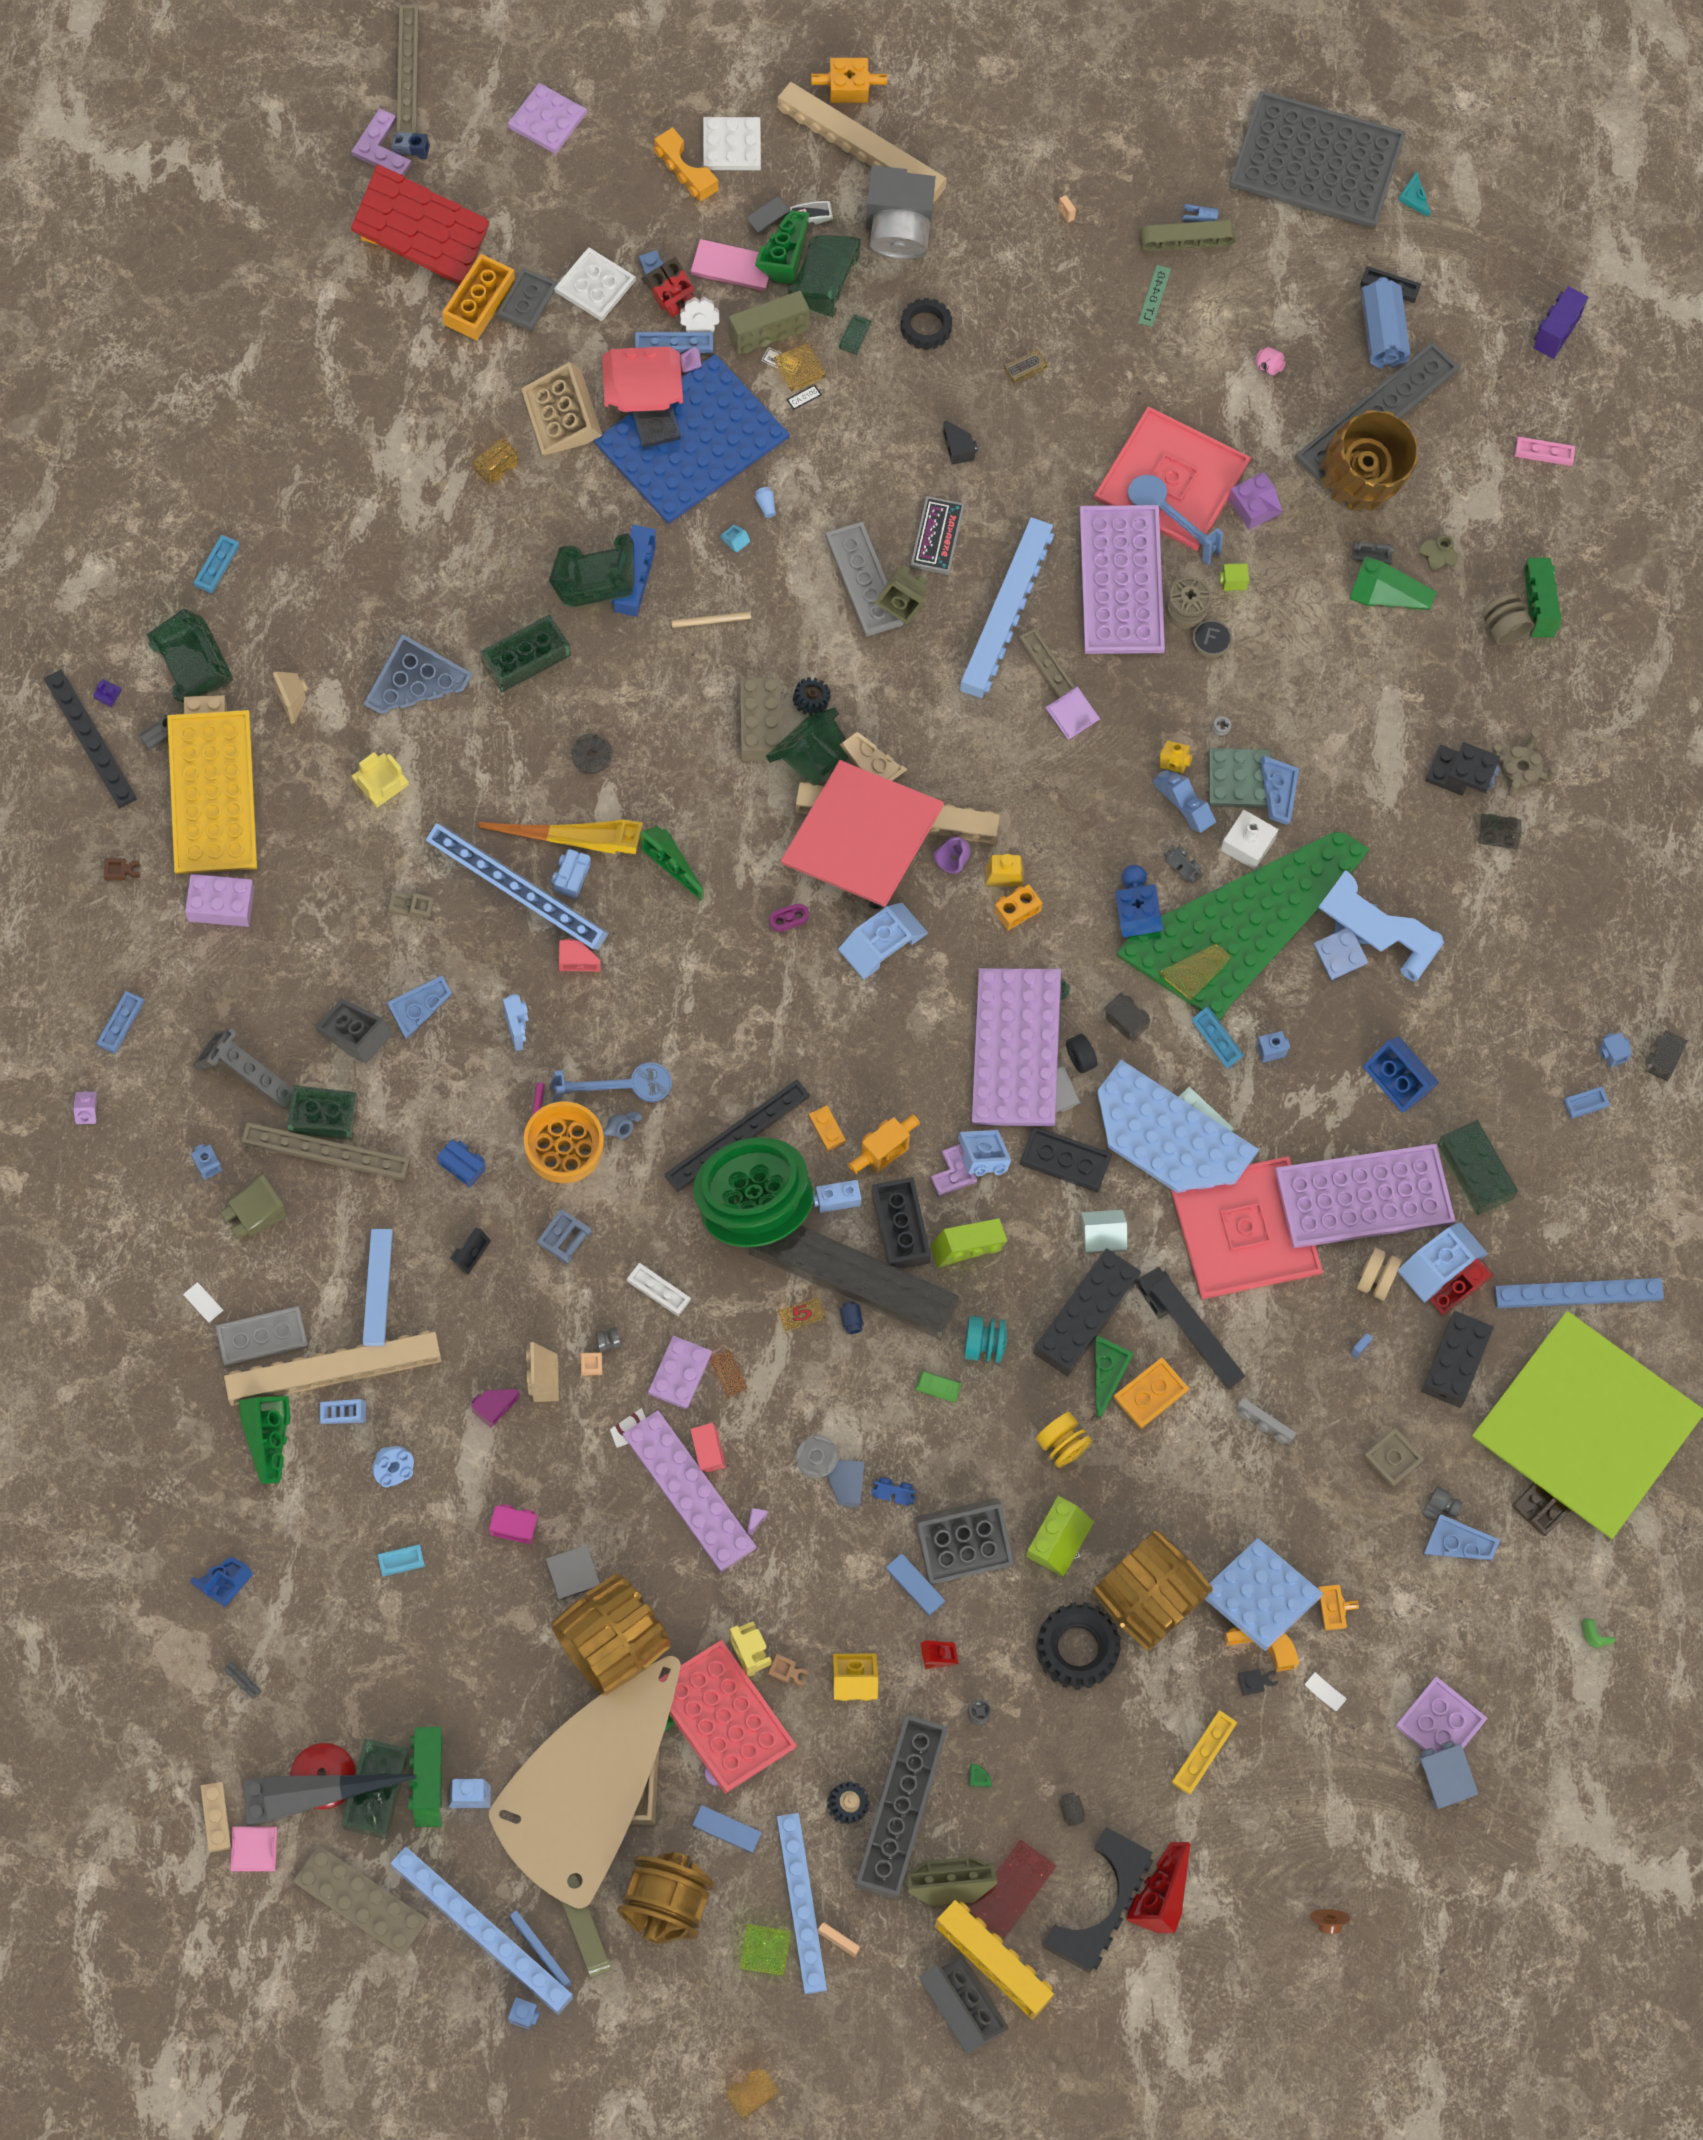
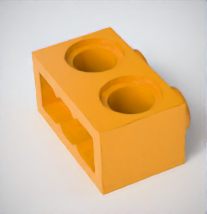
[994,884,1043,931]

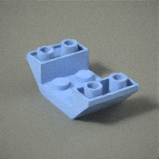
[838,903,928,980]
[1397,1222,1488,1303]

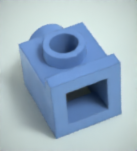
[191,1144,222,1180]

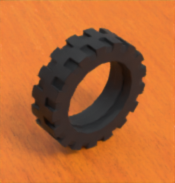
[900,298,952,350]

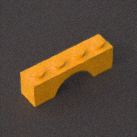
[653,127,718,202]

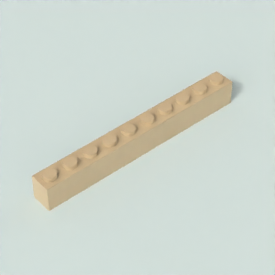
[777,82,947,203]
[795,782,1000,845]
[224,1331,441,1406]

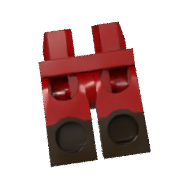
[641,256,695,317]

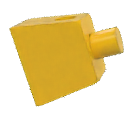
[985,854,1024,887]

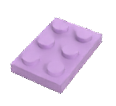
[648,1336,712,1410]

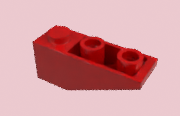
[1429,1258,1495,1316]

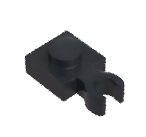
[1238,1669,1278,1696]

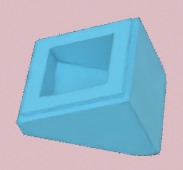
[720,524,750,553]

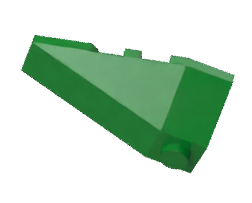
[755,210,810,284]
[1349,556,1437,610]
[641,826,704,901]
[239,1396,290,1484]

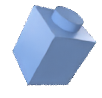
[1256,1031,1290,1063]
[508,1997,540,2030]

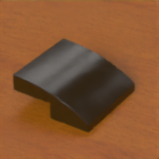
[1511,1483,1571,1536]

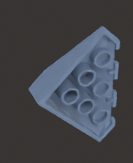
[363,634,473,714]

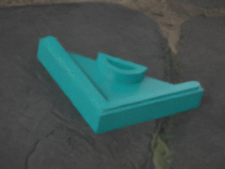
[1398,172,1431,217]

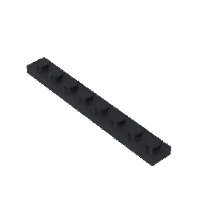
[44,669,137,809]
[665,1079,810,1192]

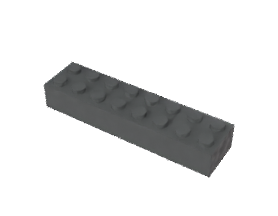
[855,1714,948,1901]

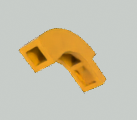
[1224,1627,1299,1672]

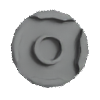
[796,1435,839,1478]

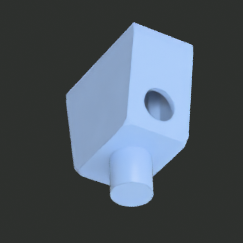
[448,1779,491,1808]

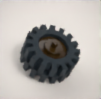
[793,677,831,716]

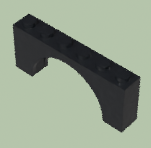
[1042,1827,1154,1974]

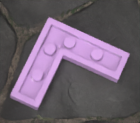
[351,108,411,176]

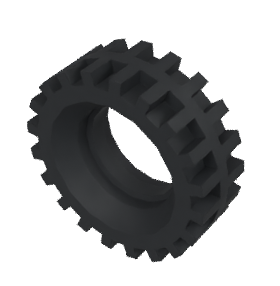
[1036,1602,1121,1690]

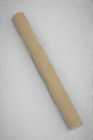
[671,611,751,628]

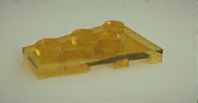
[1160,943,1232,1001]

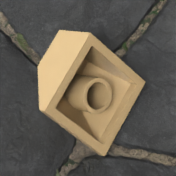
[273,672,307,724]

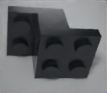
[1425,742,1501,796]

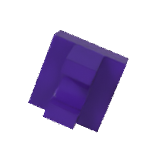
[93,679,122,707]

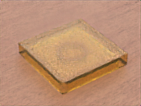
[774,342,826,391]

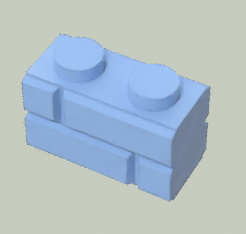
[551,849,591,899]

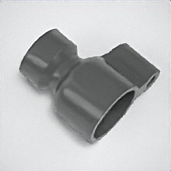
[1422,1486,1463,1520]

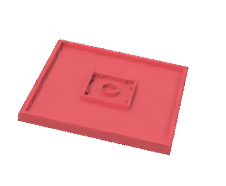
[1093,406,1252,551]
[781,760,944,907]
[1170,1156,1323,1300]

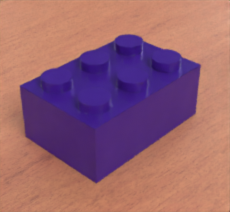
[1534,286,1588,359]

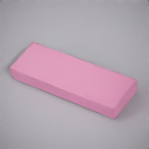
[1514,437,1575,466]

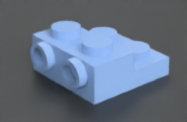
[503,994,529,1052]
[958,1130,1011,1176]

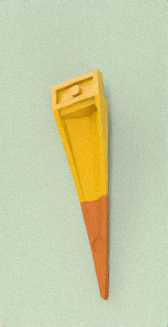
[478,819,643,854]

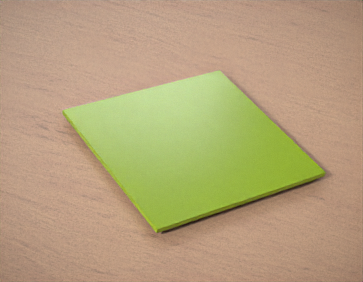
[1472,1311,1703,1539]

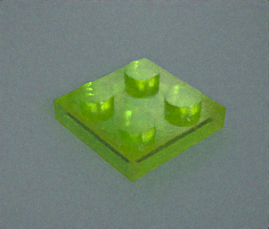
[740,1924,791,1977]

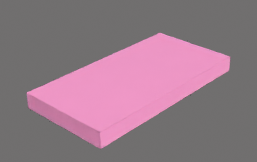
[691,239,769,292]

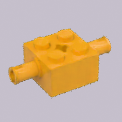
[811,58,887,103]
[848,1114,920,1174]

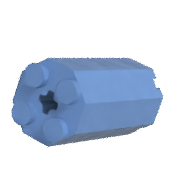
[1361,277,1410,368]

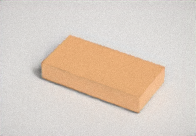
[818,1923,860,1957]

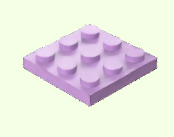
[508,83,587,154]
[1395,1676,1488,1750]

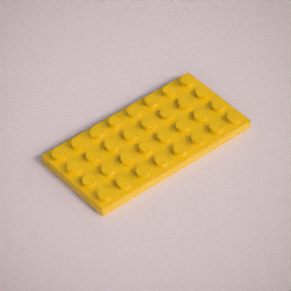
[167,710,258,874]

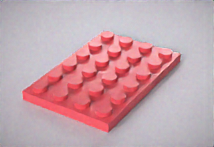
[659,1640,797,1794]

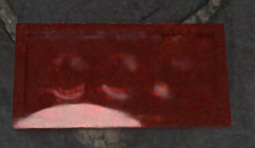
[969,1840,1056,1939]

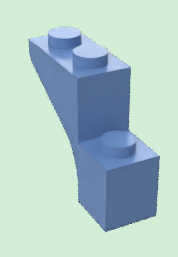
[1152,770,1216,833]

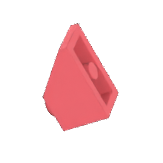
[559,938,601,972]

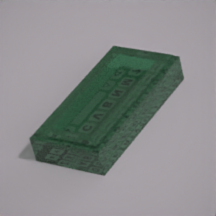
[839,314,872,355]

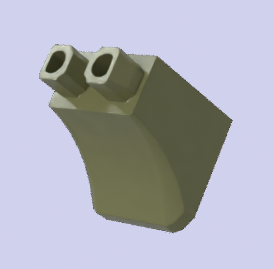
[874,565,927,624]
[220,1173,286,1239]

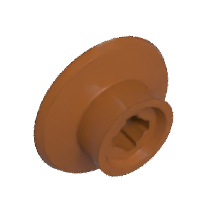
[1310,1909,1351,1934]

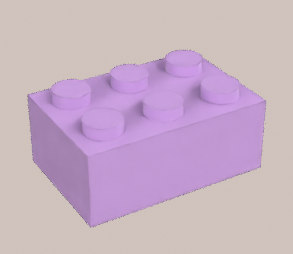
[185,874,255,927]

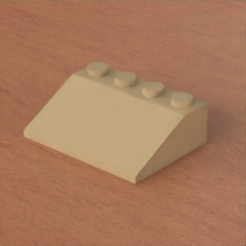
[521,362,603,456]

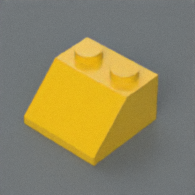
[833,1653,878,1701]

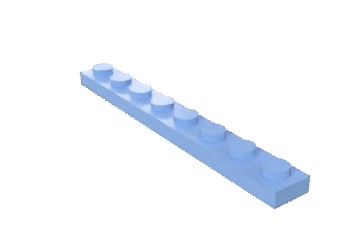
[777,1813,827,1994]

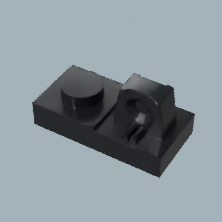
[450,1227,491,1275]

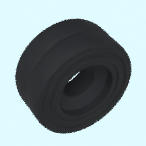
[1066,1034,1098,1073]

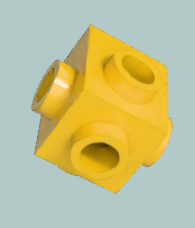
[1160,740,1192,774]

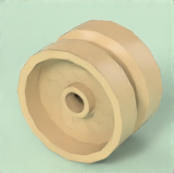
[1357,1247,1403,1301]

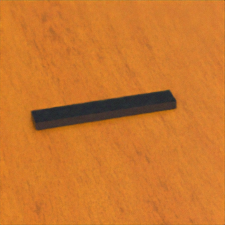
[1150,1276,1245,1389]

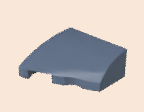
[827,1460,864,1508]

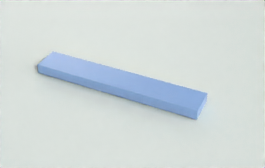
[363,1229,393,1346]

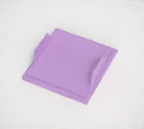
[1045,686,1100,740]

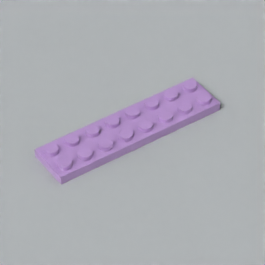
[623,1410,756,1572]

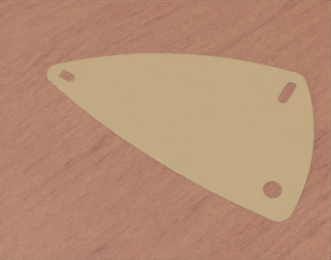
[489,1656,681,1909]

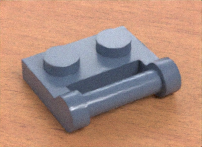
[537,1209,592,1265]

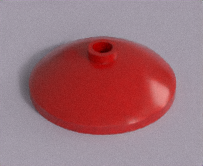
[290,1743,357,1810]

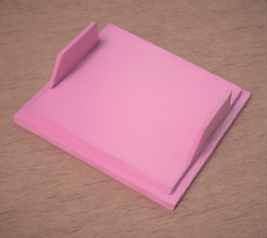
[230,1827,277,1871]

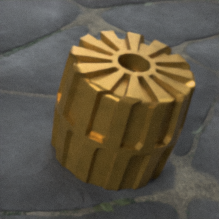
[1319,409,1419,511]
[1092,1530,1213,1651]
[551,1574,671,1696]

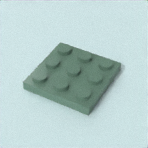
[1209,748,1270,808]

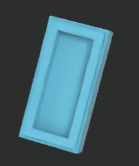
[377,1544,425,1577]

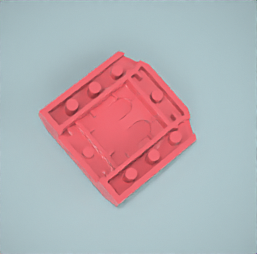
[602,347,683,412]

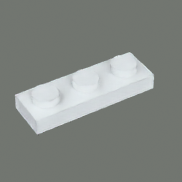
[627,1263,691,1317]

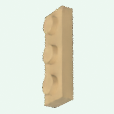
[200,1782,231,1853]

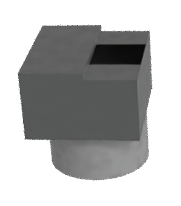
[866,165,936,259]

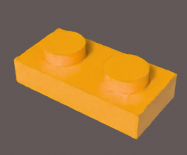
[808,1105,846,1152]

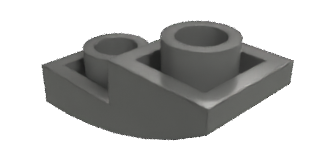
[747,196,790,234]

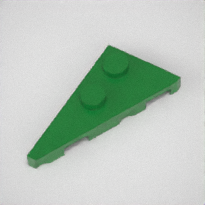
[1095,1335,1134,1419]

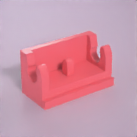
[690,1423,727,1472]

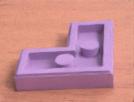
[930,1144,977,1197]

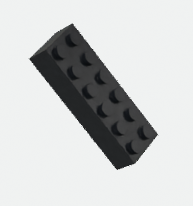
[1033,1248,1141,1377]

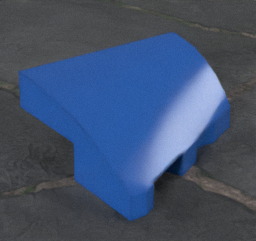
[190,1557,253,1607]

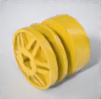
[1035,1412,1093,1468]

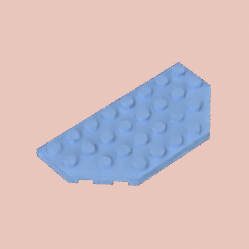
[1097,1060,1259,1193]

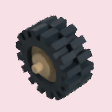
[827,1782,870,1824]

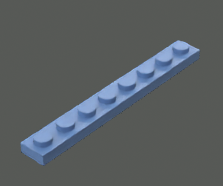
[1494,1278,1664,1308]

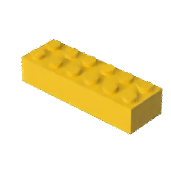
[934,1900,1054,2020]

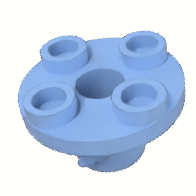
[372,1446,414,1487]

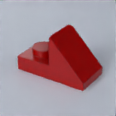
[920,1640,959,1669]

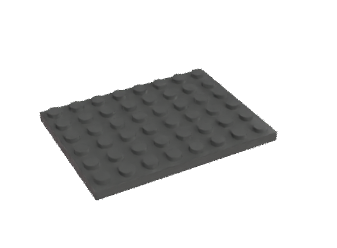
[1229,90,1406,229]

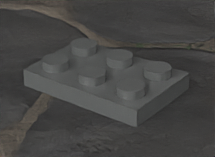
[497,268,558,332]

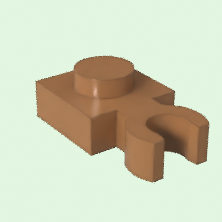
[767,1653,809,1686]

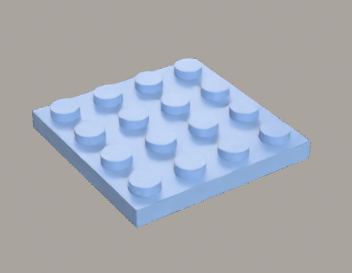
[1205,1538,1323,1651]

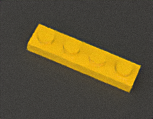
[1172,1710,1238,1796]

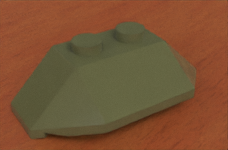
[906,1857,997,1906]

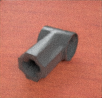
[139,714,172,750]

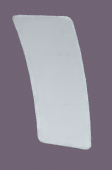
[1305,1672,1346,1711]

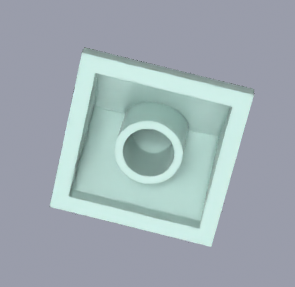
[1081,1210,1127,1253]

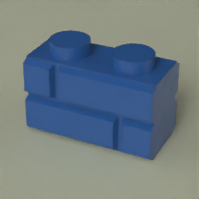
[437,1139,486,1187]

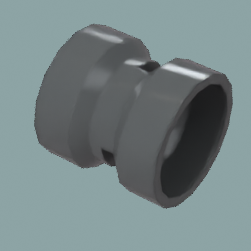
[595,1327,621,1352]
[968,1699,991,1726]

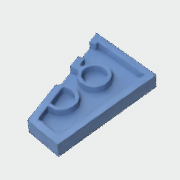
[1260,756,1299,825]
[387,975,452,1040]
[1424,1514,1500,1561]

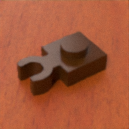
[104,858,141,880]

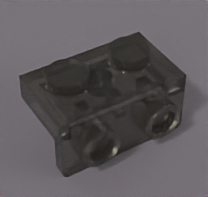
[1478,814,1522,849]

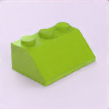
[1026,1496,1094,1577]

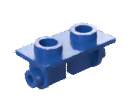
[871,1477,917,1506]

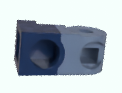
[391,133,430,159]

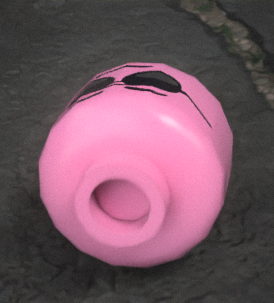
[1255,347,1285,376]

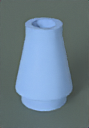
[754,487,776,518]

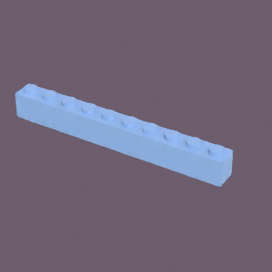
[960,517,1055,699]
[426,823,609,950]
[391,1847,573,2015]

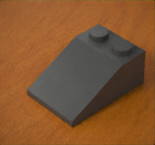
[315,998,393,1064]

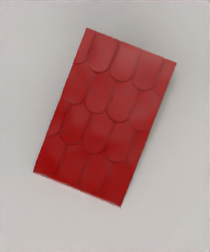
[351,164,490,285]

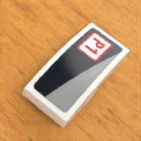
[790,201,833,225]

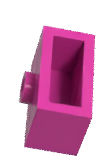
[489,1504,538,1545]

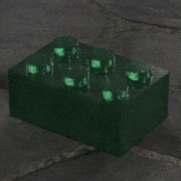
[287,1085,358,1140]

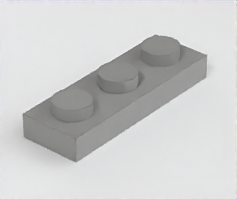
[1236,1398,1297,1445]

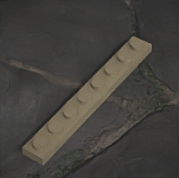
[397,5,419,133]
[241,1122,410,1181]

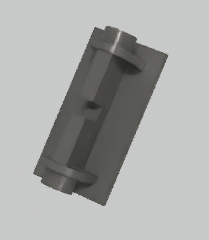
[1352,540,1394,564]
[1164,845,1204,884]

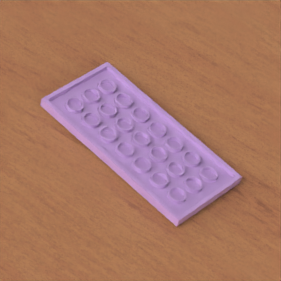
[1080,505,1165,654]
[972,968,1061,1126]
[1275,1144,1456,1249]

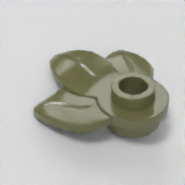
[1419,535,1458,570]

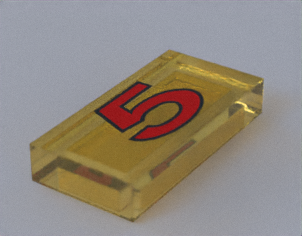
[778,1298,825,1331]

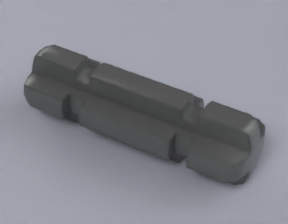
[225,1662,261,1699]

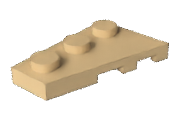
[840,732,907,781]

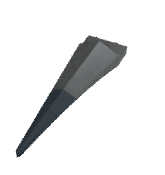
[244,1774,417,1826]

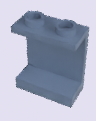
[1415,1741,1478,1809]

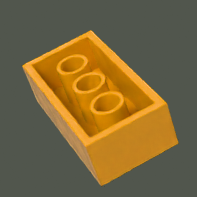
[442,254,515,341]

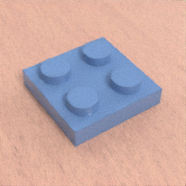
[1313,928,1368,981]

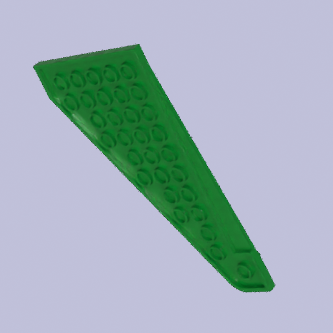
[1117,832,1369,1021]

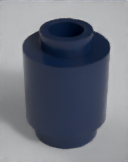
[839,1302,864,1335]

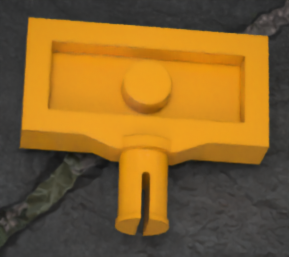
[1318,1585,1359,1631]

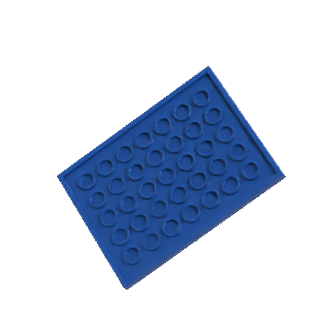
[594,354,790,524]

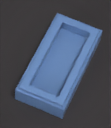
[1563,1086,1610,1119]

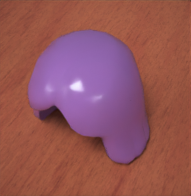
[934,837,971,874]

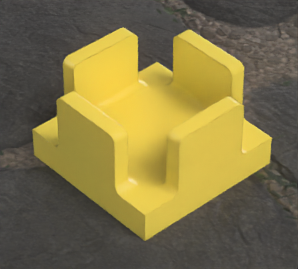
[352,752,409,808]
[729,1621,771,1677]

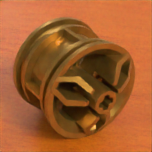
[617,1851,716,1944]

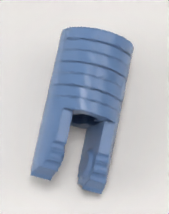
[1182,204,1219,222]

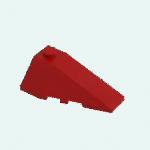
[1126,1842,1191,1933]

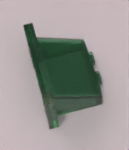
[766,707,849,786]

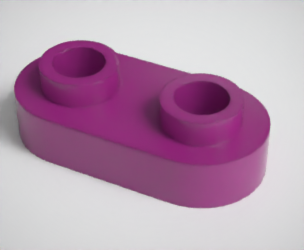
[769,904,809,932]

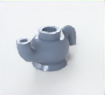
[602,1111,642,1139]

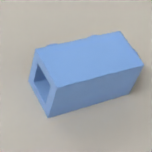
[813,1180,861,1213]

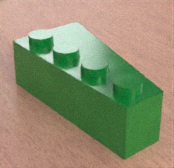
[1524,558,1562,638]
[409,1727,442,1828]

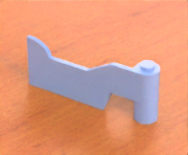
[1318,870,1444,981]

